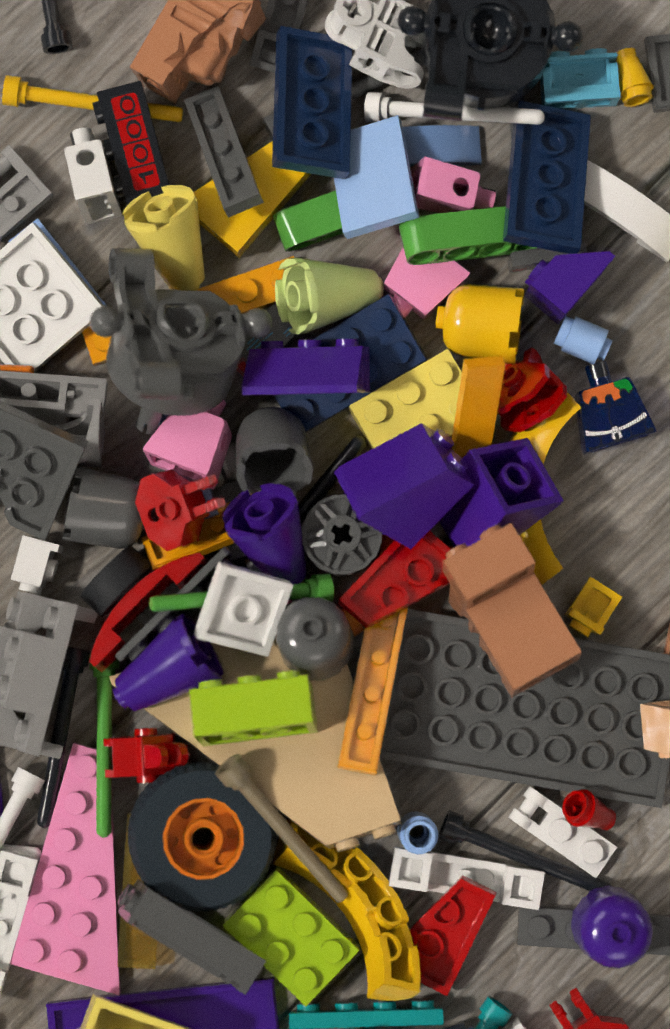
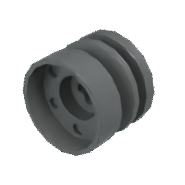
[302,495,382,576]

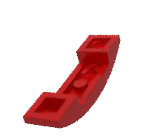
[89,552,208,673]

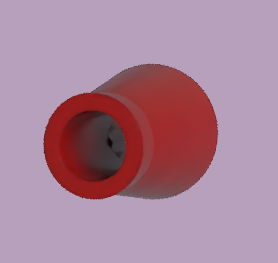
[562,789,616,830]

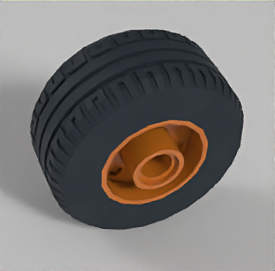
[128,762,276,912]

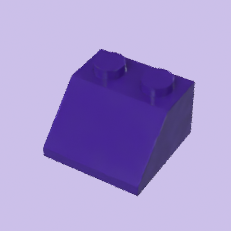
[524,251,615,324]

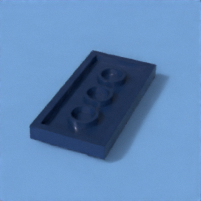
[272,26,352,179]
[503,100,591,254]
[274,294,428,432]

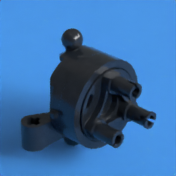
[397,0,583,121]

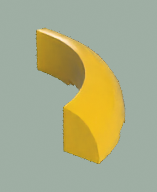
[509,392,581,586]
[273,818,420,1001]

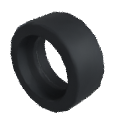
[81,546,152,617]

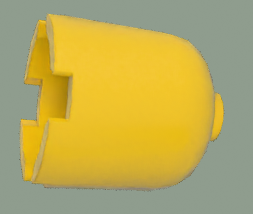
[436,284,525,364]

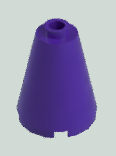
[223,483,307,584]
[113,613,224,711]

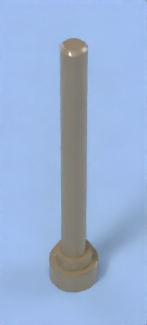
[215,754,348,902]

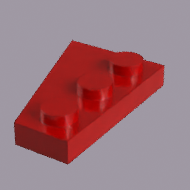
[338,530,451,629]
[409,875,497,996]

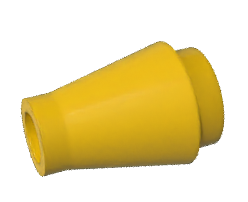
[615,48,654,107]

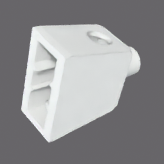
[64,127,122,225]

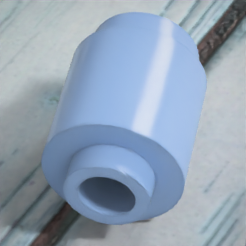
[553,316,613,364]
[397,811,438,854]

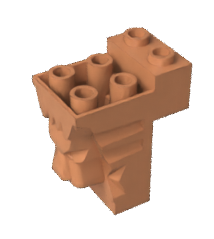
[130,0,266,104]
[442,523,582,698]

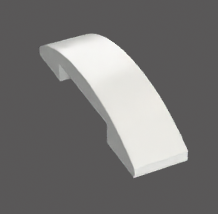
[584,160,670,262]
[388,847,545,910]
[0,850,39,996]

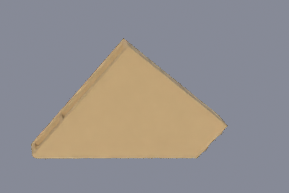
[109,636,402,852]

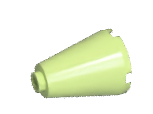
[275,258,384,334]

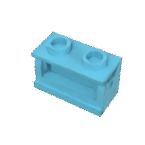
[540,48,621,109]

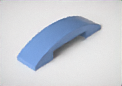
[403,125,482,167]

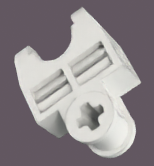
[325,0,424,89]

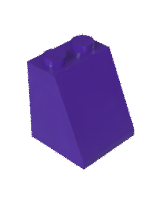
[334,423,474,549]
[439,438,564,548]

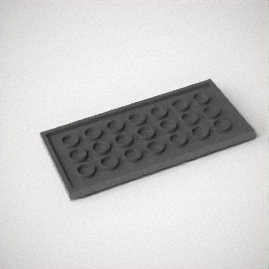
[380,609,670,808]

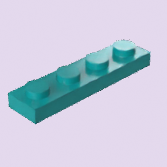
[289,1000,444,1029]

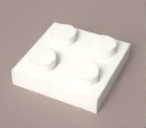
[193,561,293,657]

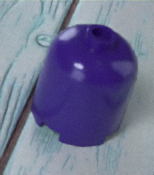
[571,886,653,969]

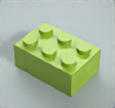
[189,670,318,747]
[222,866,359,1007]

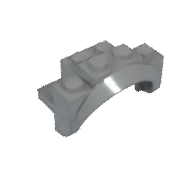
[0,371,108,467]
[0,591,97,759]

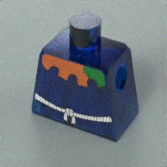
[575,361,656,455]

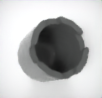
[235,407,313,497]
[62,466,154,549]
[276,597,354,680]

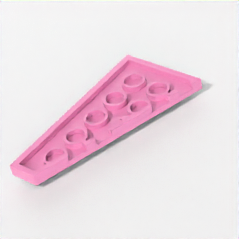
[10,742,121,995]

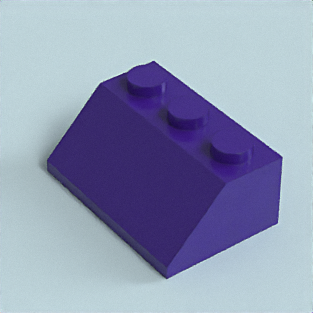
[242,339,370,395]

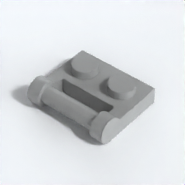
[0,145,53,242]

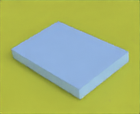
[334,115,419,239]

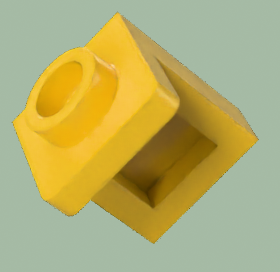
[565,576,622,637]

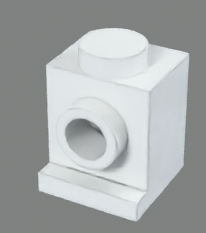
[11,535,64,595]

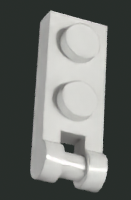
[508,786,617,878]

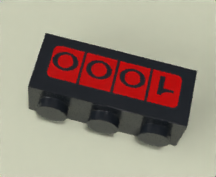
[92,80,169,204]

